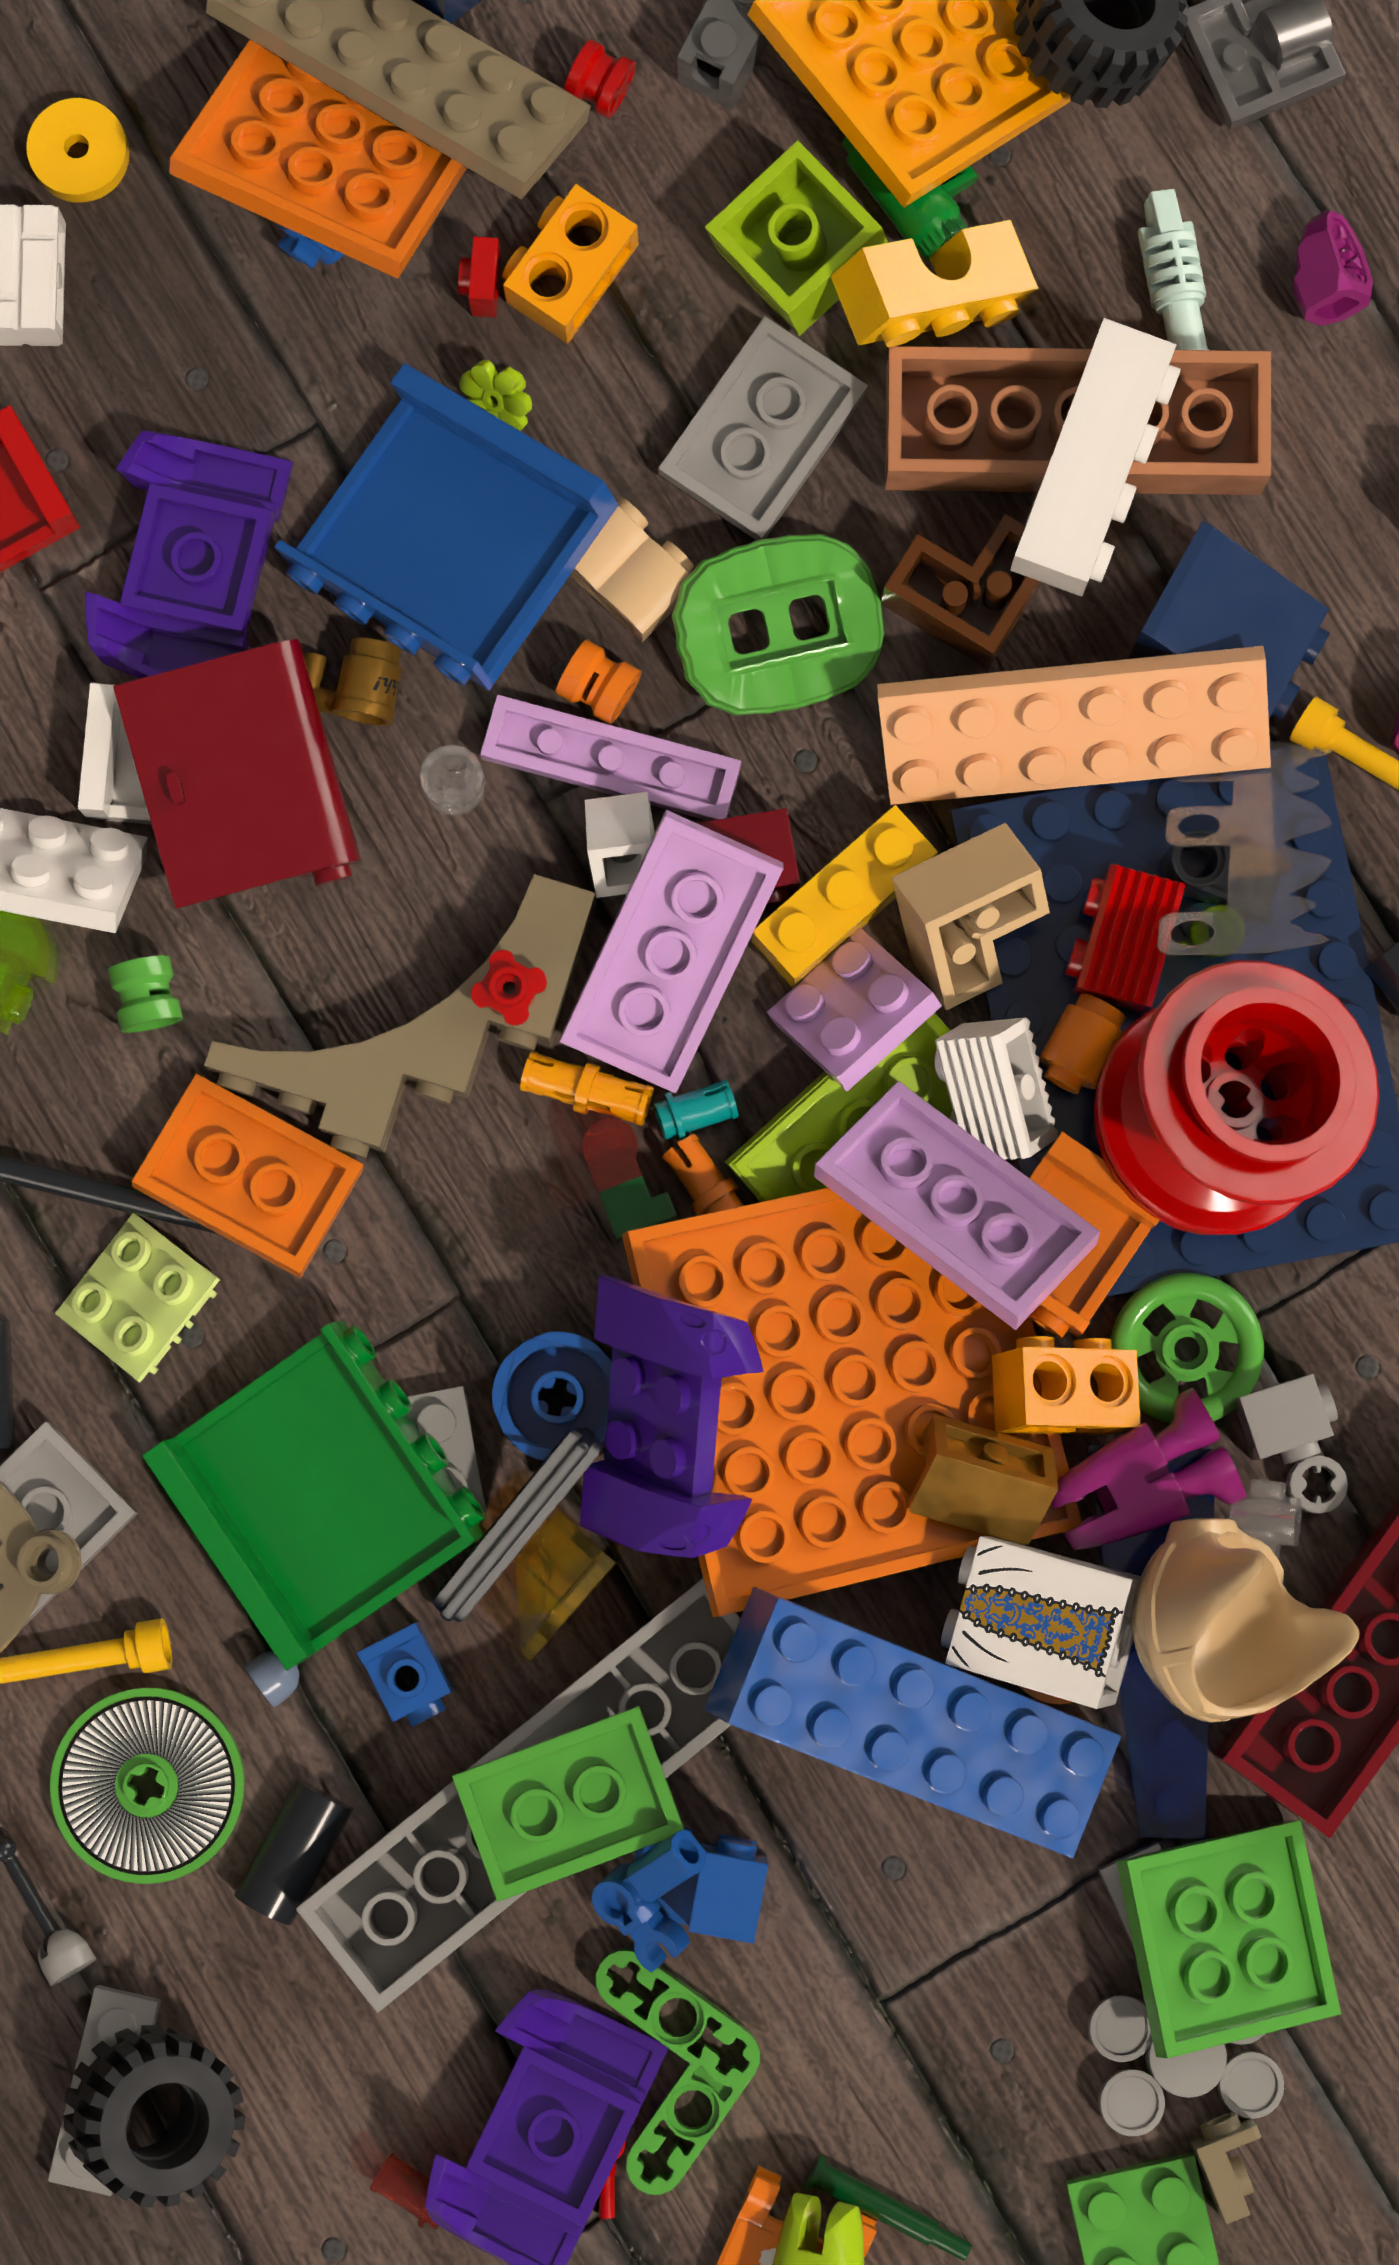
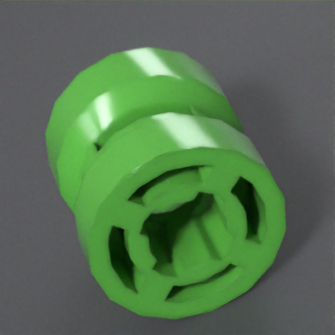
[107,955,183,1033]

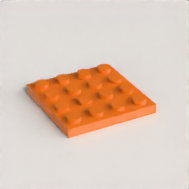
[169,39,467,279]

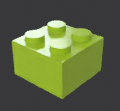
[705,140,888,336]

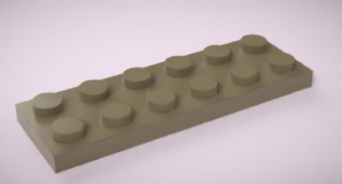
[206,0,591,200]

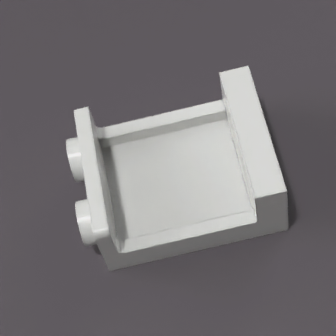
[78,683,184,824]

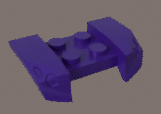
[85,431,294,679]
[580,1276,763,1558]
[425,1989,669,2265]

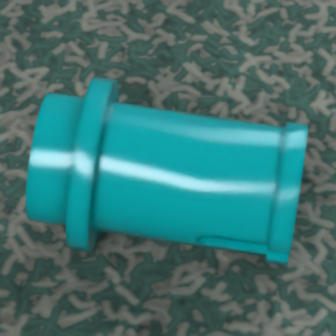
[653,1079,739,1142]

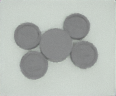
[1088,1995,1284,2136]

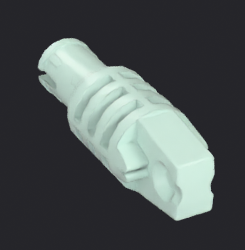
[1138,189,1209,350]

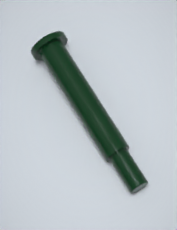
[803,2152,972,2261]

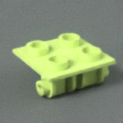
[55,1214,220,1382]

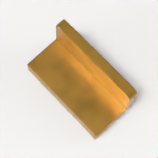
[909,1414,1058,1545]

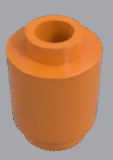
[1039,993,1126,1094]

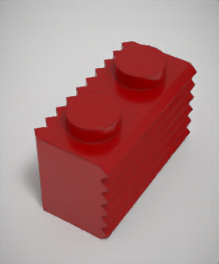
[1065,864,1186,1014]

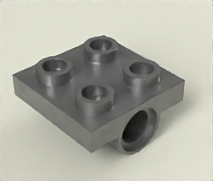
[1182,0,1346,131]

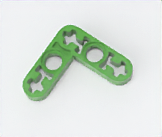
[596,1947,760,2195]

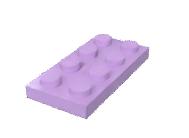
[560,810,783,1093]
[814,1081,1100,1330]

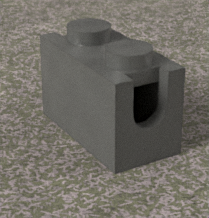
[677,0,769,110]

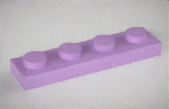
[480,695,742,821]

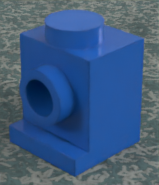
[357,1621,454,1727]

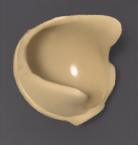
[1131,1518,1359,1723]

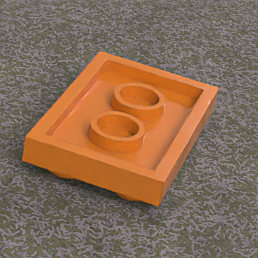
[132,1074,364,1279]

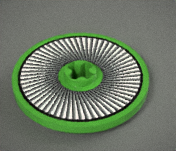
[50,1687,245,1884]

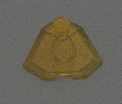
[515,1511,618,1661]

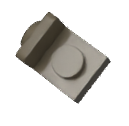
[1189,2112,1262,2225]

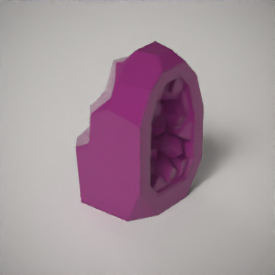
[1293,210,1373,326]

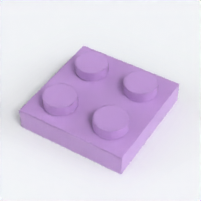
[767,928,942,1092]

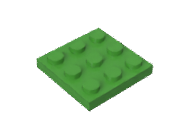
[1116,1820,1341,2059]

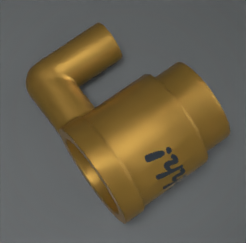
[303,637,402,726]

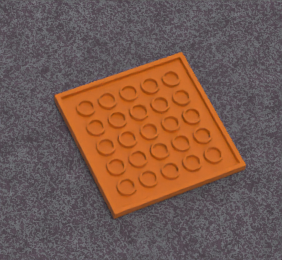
[622,1188,1082,1618]

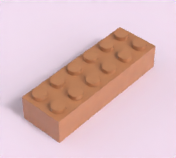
[885,346,1271,495]

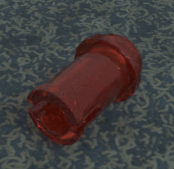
[370,2152,440,2230]

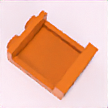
[1029,1132,1159,1339]

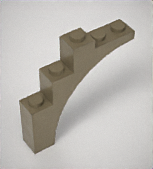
[204,874,597,1159]

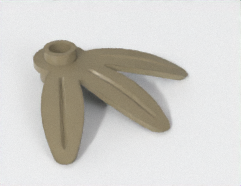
[0,1483,82,1652]

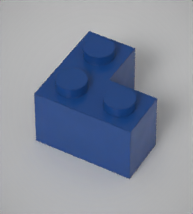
[634,1827,768,1944]

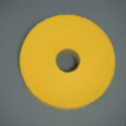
[27,98,130,203]

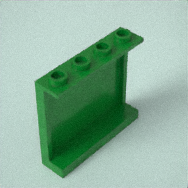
[142,1320,487,1671]

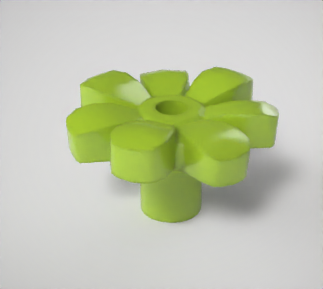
[459,360,532,431]

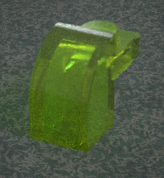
[0,911,59,1035]

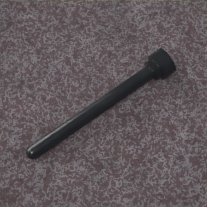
[0,1155,219,1235]

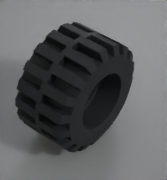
[1014,0,1188,108]
[63,2025,245,2208]

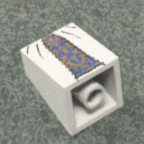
[941,1536,1141,1709]

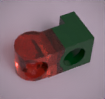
[582,1118,677,1243]

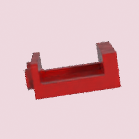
[0,405,81,572]

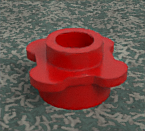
[471,950,547,1026]

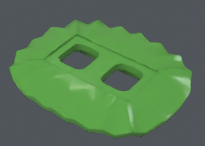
[671,534,884,716]

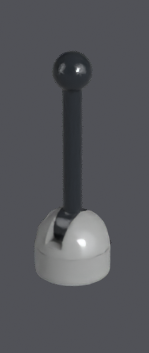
[0,1836,96,1986]

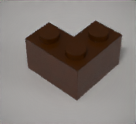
[881,514,1042,669]

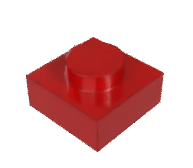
[458,236,502,318]

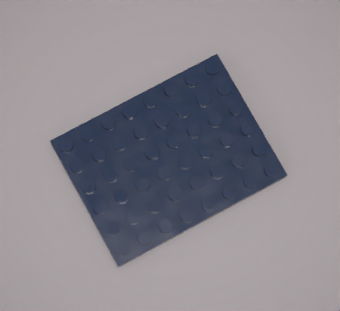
[950,745,1399,1297]

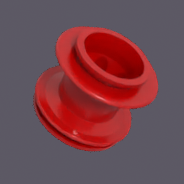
[1094,960,1379,1235]

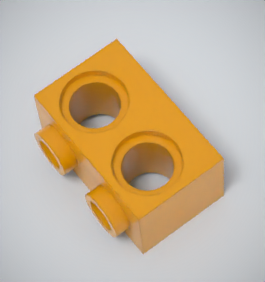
[502,184,639,345]
[992,1336,1140,1435]

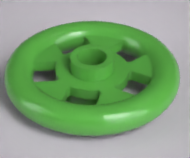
[1111,1273,1264,1424]

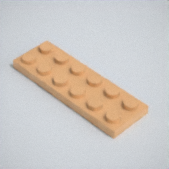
[877,646,1271,805]

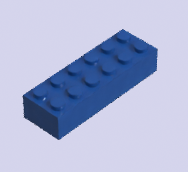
[704,1587,1121,1858]

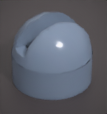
[244,1651,299,1708]

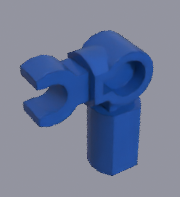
[591,1830,707,1972]

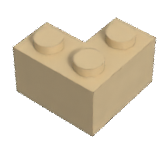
[891,823,1050,1011]

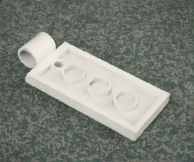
[0,808,148,933]

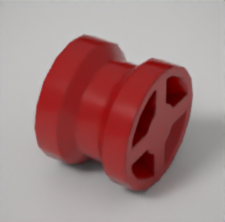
[564,39,636,119]

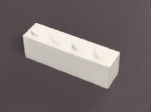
[1010,318,1181,597]

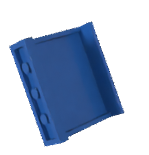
[275,363,619,691]

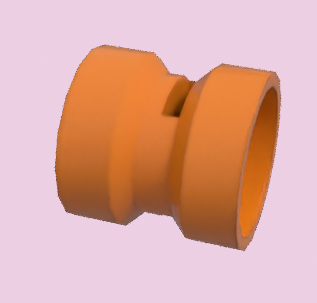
[555,639,642,725]

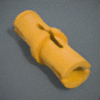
[520,1051,654,1126]

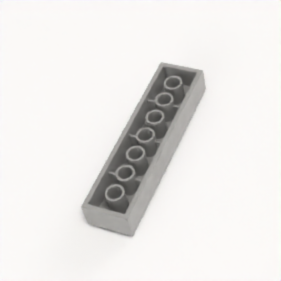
[296,1578,741,2013]

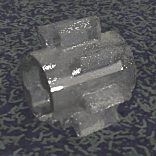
[1230,1479,1302,1559]

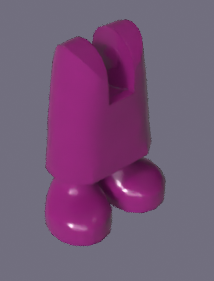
[1050,1388,1247,1550]

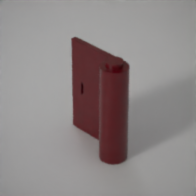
[113,639,361,909]

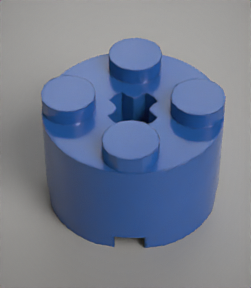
[492,1332,612,1461]

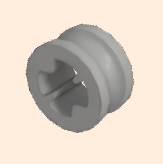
[1286,1455,1348,1514]

